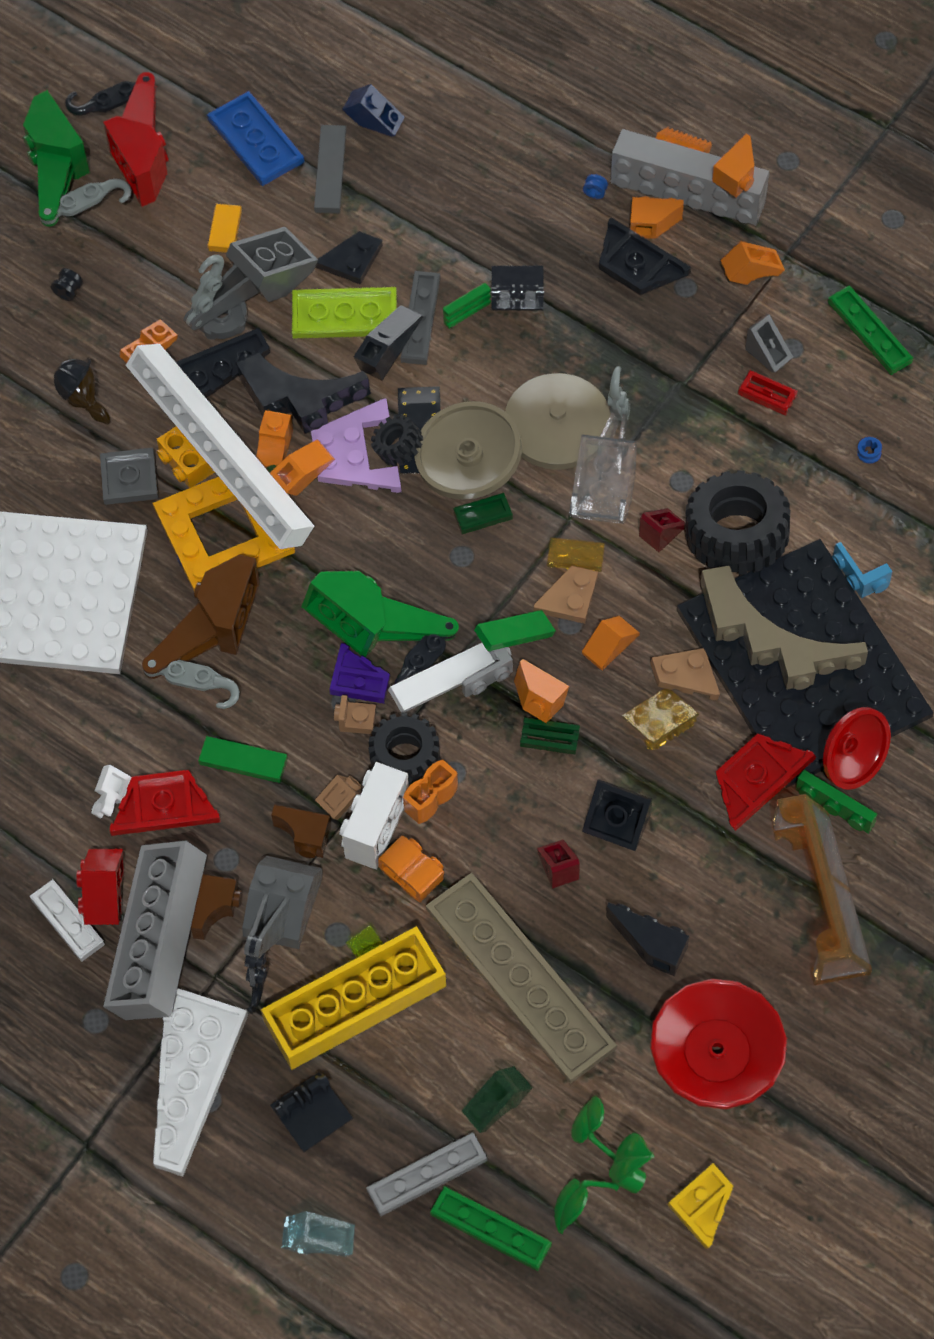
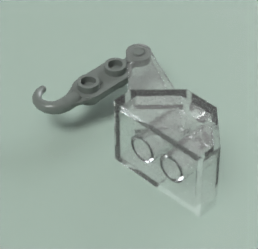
[569,366,637,524]

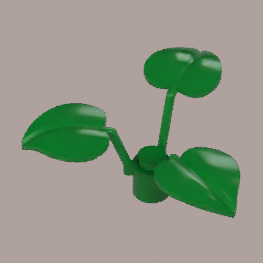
[554,1096,654,1234]

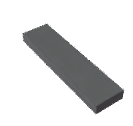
[314,125,346,213]
[401,271,440,365]

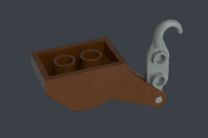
[142,555,260,709]

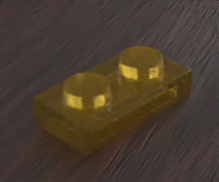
[547,538,605,572]

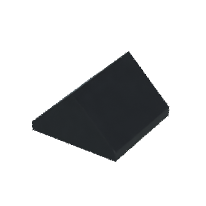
[582,779,652,851]

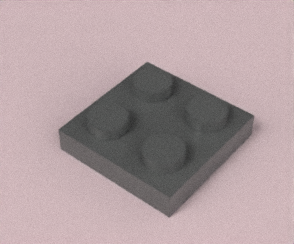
[100,448,158,505]

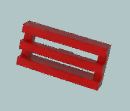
[738,370,798,416]

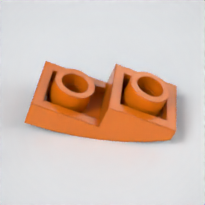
[120,319,178,363]

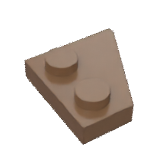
[534,566,598,624]
[650,648,720,700]

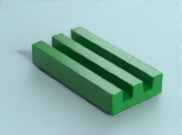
[443,283,491,329]

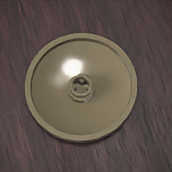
[505,373,611,470]
[415,401,522,500]

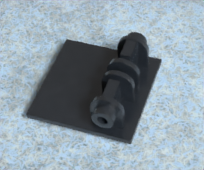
[491,265,544,310]
[270,1072,353,1152]

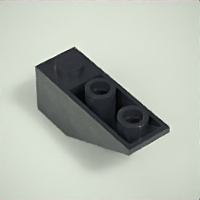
[353,305,423,381]
[606,903,689,976]

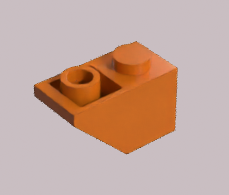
[630,197,684,239]
[270,439,335,496]

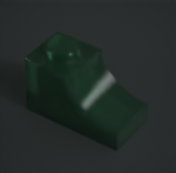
[461,1066,533,1133]

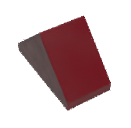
[639,508,686,552]
[537,840,580,889]

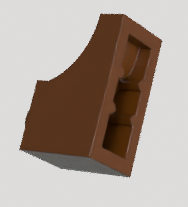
[271,805,331,858]
[191,874,242,940]

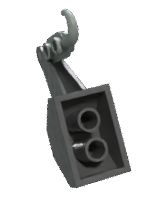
[183,227,318,330]

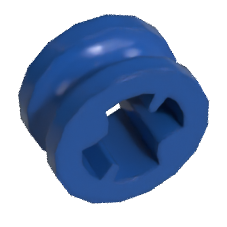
[583,174,608,199]
[857,437,882,463]

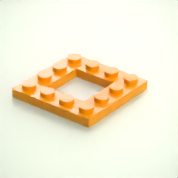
[153,477,295,592]

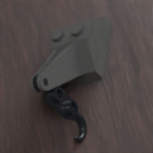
[242,856,323,1014]

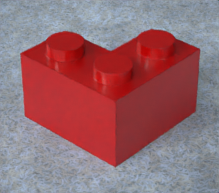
[76,849,124,925]

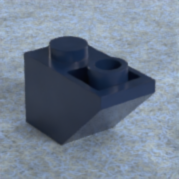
[342,84,405,137]

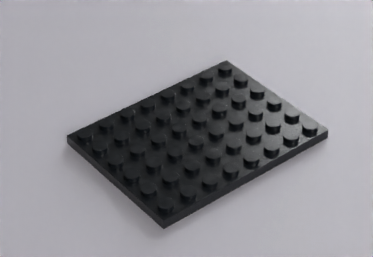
[677,539,934,788]

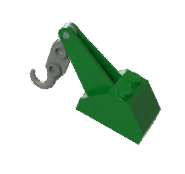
[23,90,131,227]

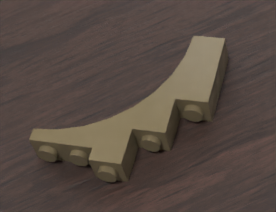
[701,566,868,690]

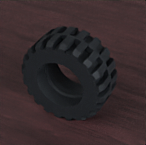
[686,470,791,575]

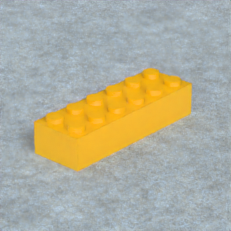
[261,926,446,1070]

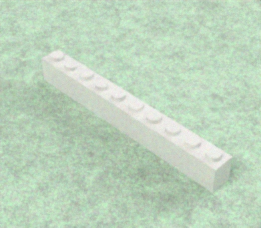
[126,344,314,549]

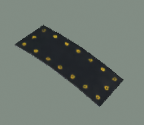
[398,386,441,474]

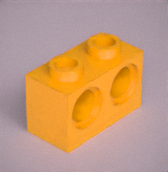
[156,426,215,488]

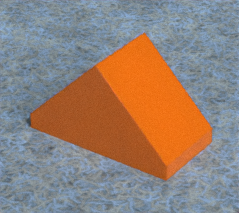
[582,616,640,670]

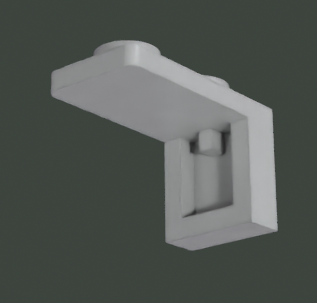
[462,647,513,697]

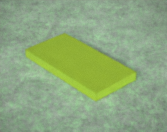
[292,287,397,338]

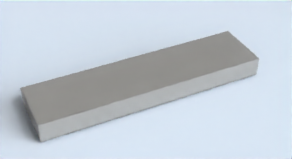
[366,1133,487,1217]

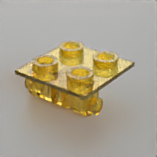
[622,689,699,750]

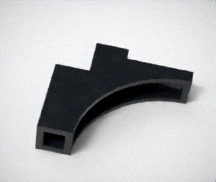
[236,353,371,434]

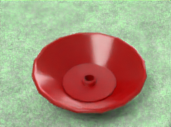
[650,979,787,1109]

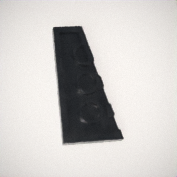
[176,328,270,398]

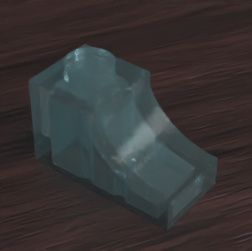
[282,1211,355,1257]

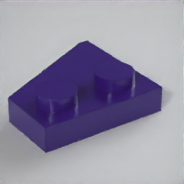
[329,643,390,704]

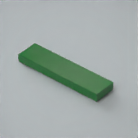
[828,285,913,375]
[430,1186,552,1271]

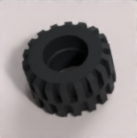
[369,713,440,786]

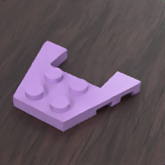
[311,399,401,493]

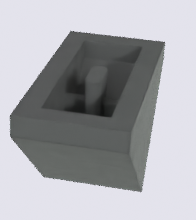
[745,314,793,373]

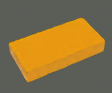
[208,204,242,252]

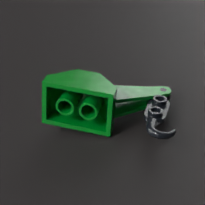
[301,571,459,684]

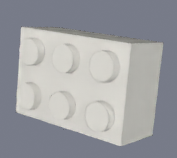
[340,762,409,870]

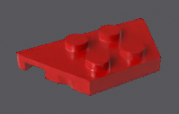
[716,734,816,831]
[110,770,220,836]

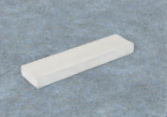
[388,643,495,713]

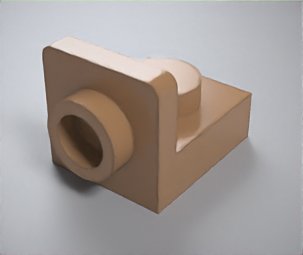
[334,695,376,734]
[315,775,362,820]

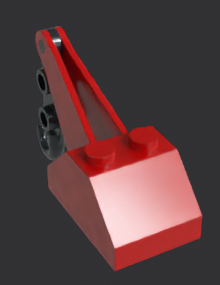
[65,72,169,207]

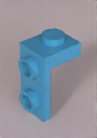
[832,542,893,598]

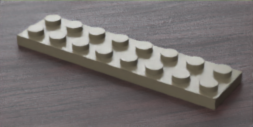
[426,872,617,1084]

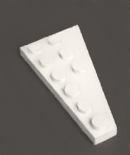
[153,988,248,1177]

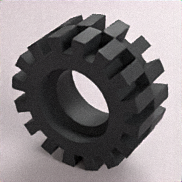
[371,414,423,466]

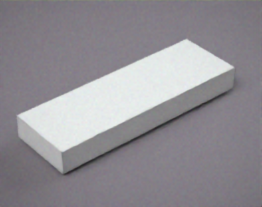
[30,879,105,962]

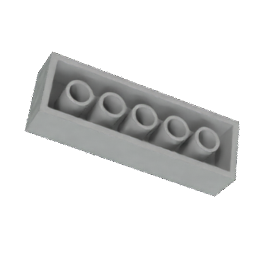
[611,129,769,225]
[103,841,207,1020]

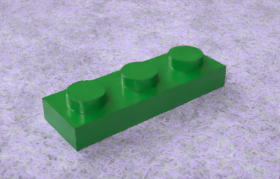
[796,770,877,834]

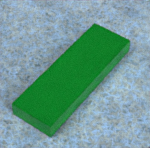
[474,610,556,652]
[198,736,288,783]

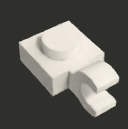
[91,765,131,818]

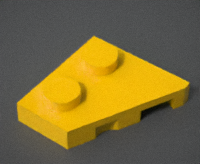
[667,1163,733,1249]

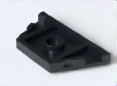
[599,217,691,295]

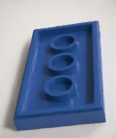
[207,91,304,186]

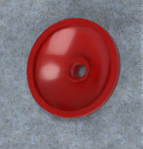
[823,707,891,790]

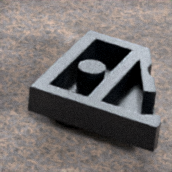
[316,231,383,285]

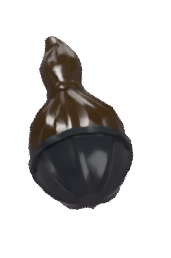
[54,357,110,424]

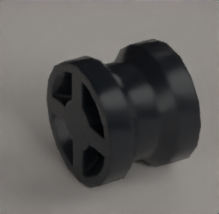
[50,268,83,301]

